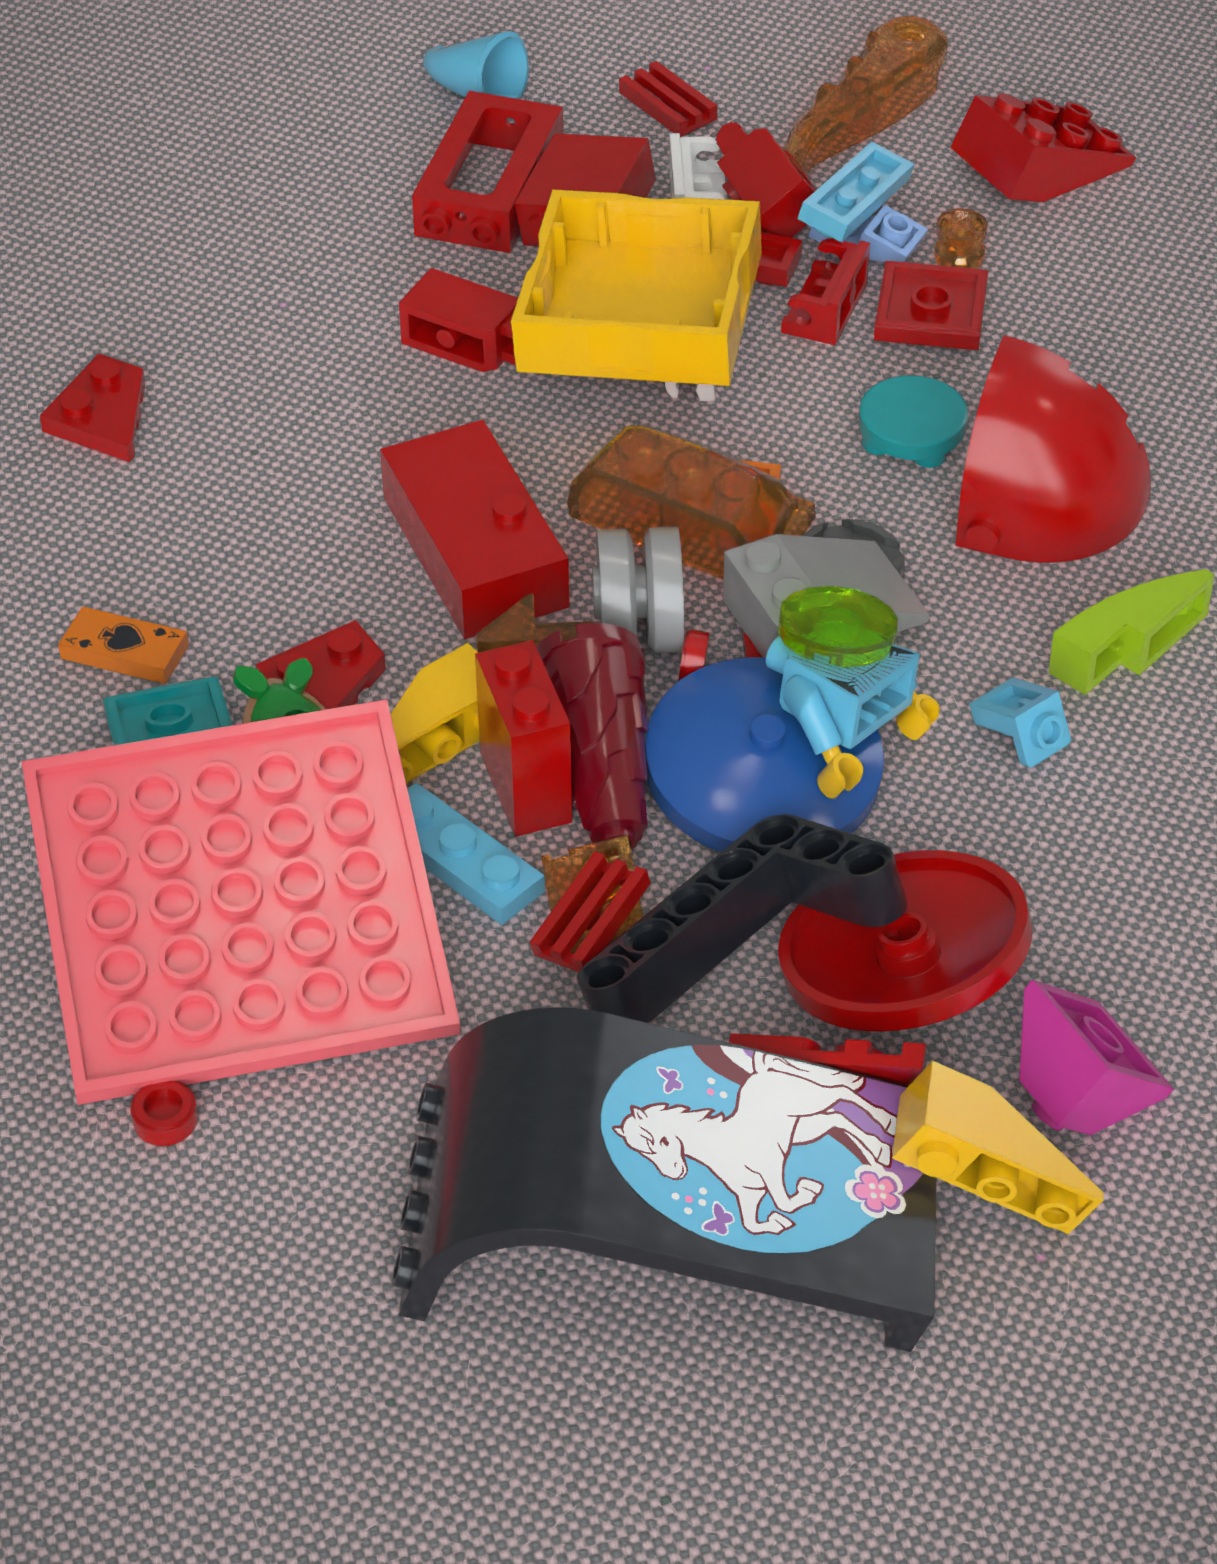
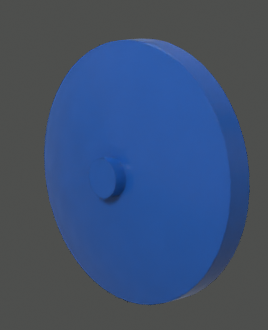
[645,657,884,852]

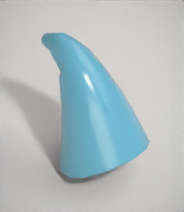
[423,31,529,99]

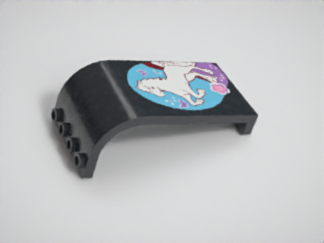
[392,1007,937,1352]

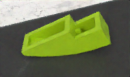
[1048,569,1215,695]

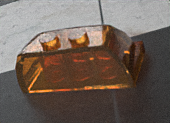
[567,424,816,580]

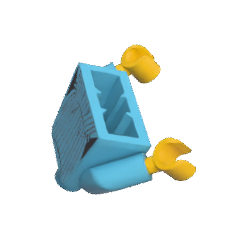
[766,626,940,799]

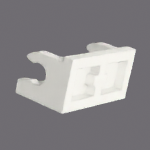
[669,133,727,200]

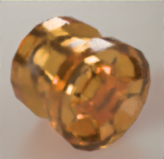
[934,208,988,269]

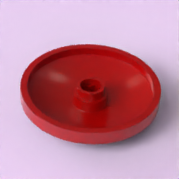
[778,850,1033,1032]

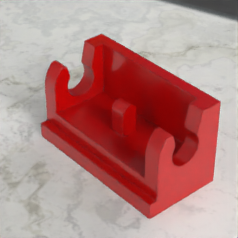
[781,238,870,346]

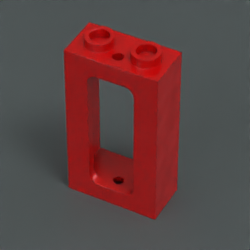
[412,91,564,253]

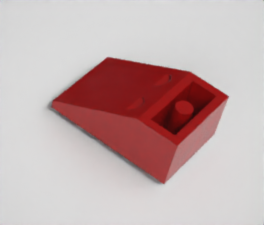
[950,93,1137,202]

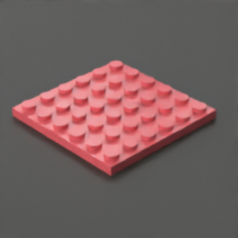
[21,699,460,1105]

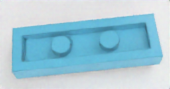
[798,141,915,243]
[407,782,545,925]

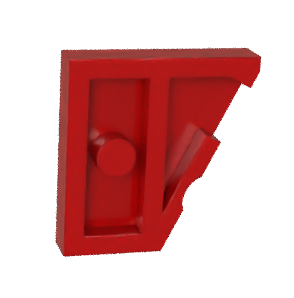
[40,353,145,462]
[255,620,386,709]

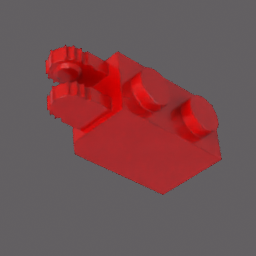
[715,121,817,238]
[399,268,518,372]

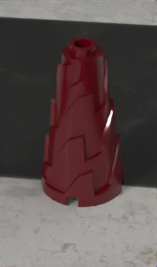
[536,623,649,855]

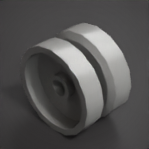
[592,527,684,653]

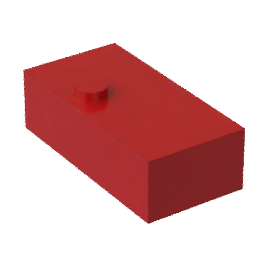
[380,419,570,640]

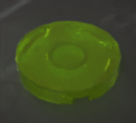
[777,586,898,667]

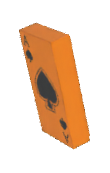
[58,606,189,684]

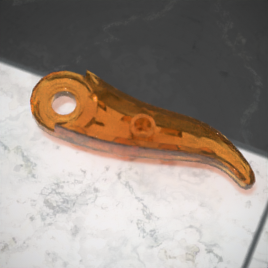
[784,16,948,175]

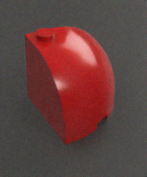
[955,335,1151,563]

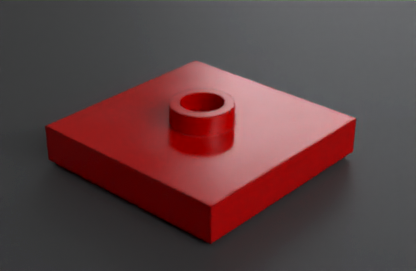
[874,261,988,351]

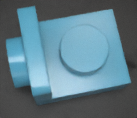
[969,677,1071,768]

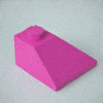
[1019,979,1174,1135]

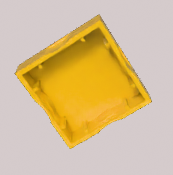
[511,190,762,386]

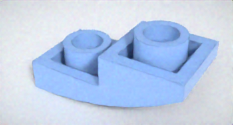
[808,205,928,263]

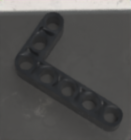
[577,814,908,1023]

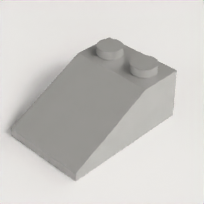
[723,534,929,658]

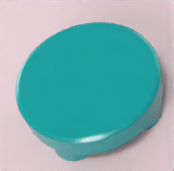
[859,375,968,468]

